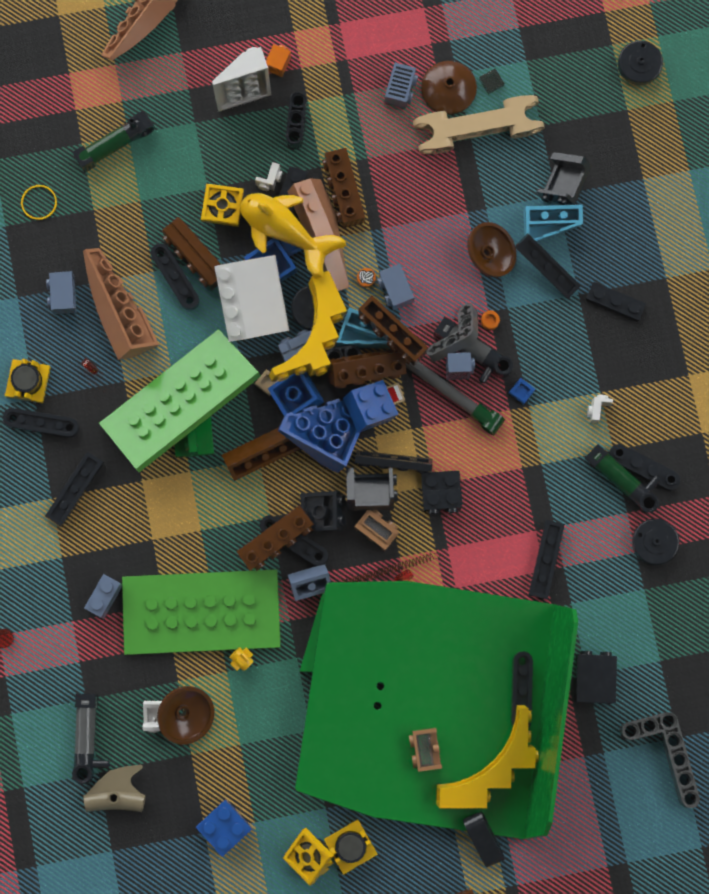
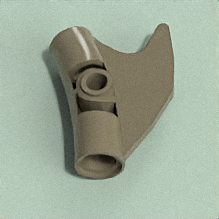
[83,765,146,813]

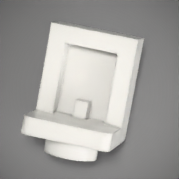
[255,162,282,191]
[587,395,613,424]
[143,701,162,733]

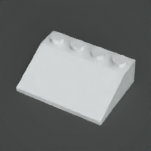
[212,47,271,112]
[214,255,289,342]

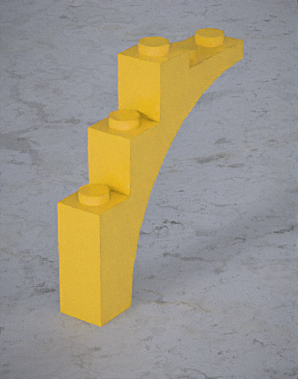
[269,271,347,382]
[436,705,539,808]

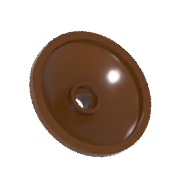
[421,61,477,115]
[467,222,516,277]
[157,686,215,745]

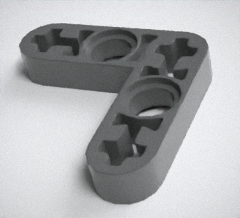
[427,303,478,362]

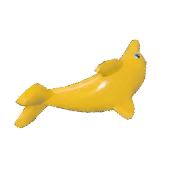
[240,193,346,278]

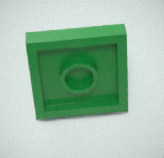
[175,416,214,458]

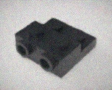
[421,471,462,514]
[301,491,346,532]

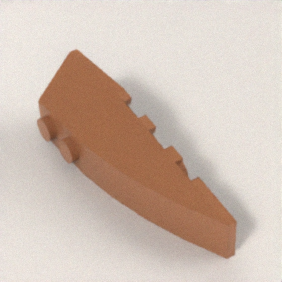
[101,0,178,60]
[287,178,349,292]
[83,248,159,360]

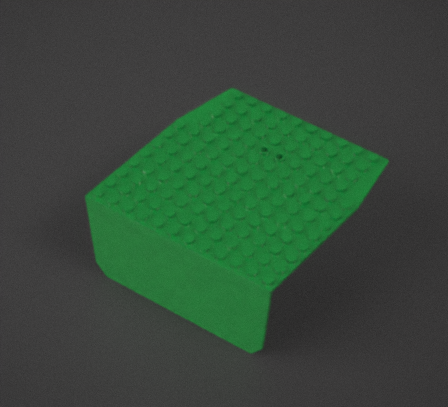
[295,581,578,840]

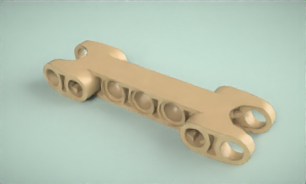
[413,95,545,154]

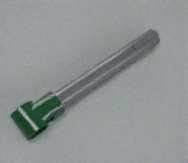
[406,362,505,436]

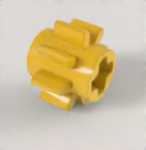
[229,647,253,671]

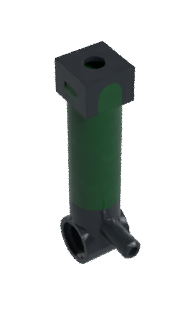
[73,111,155,173]
[585,444,661,513]

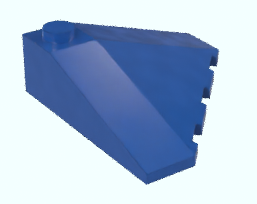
[278,399,360,473]

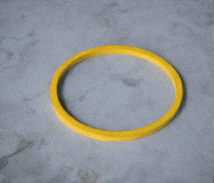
[21,185,57,220]

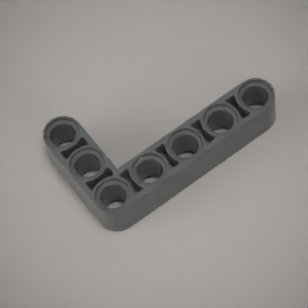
[619,712,700,808]

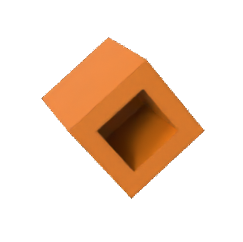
[266,44,291,77]

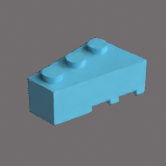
[523,205,583,242]
[336,308,391,349]

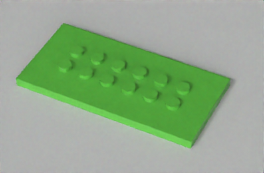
[99,329,261,472]
[122,570,281,655]

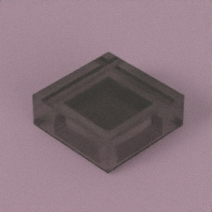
[479,69,505,95]

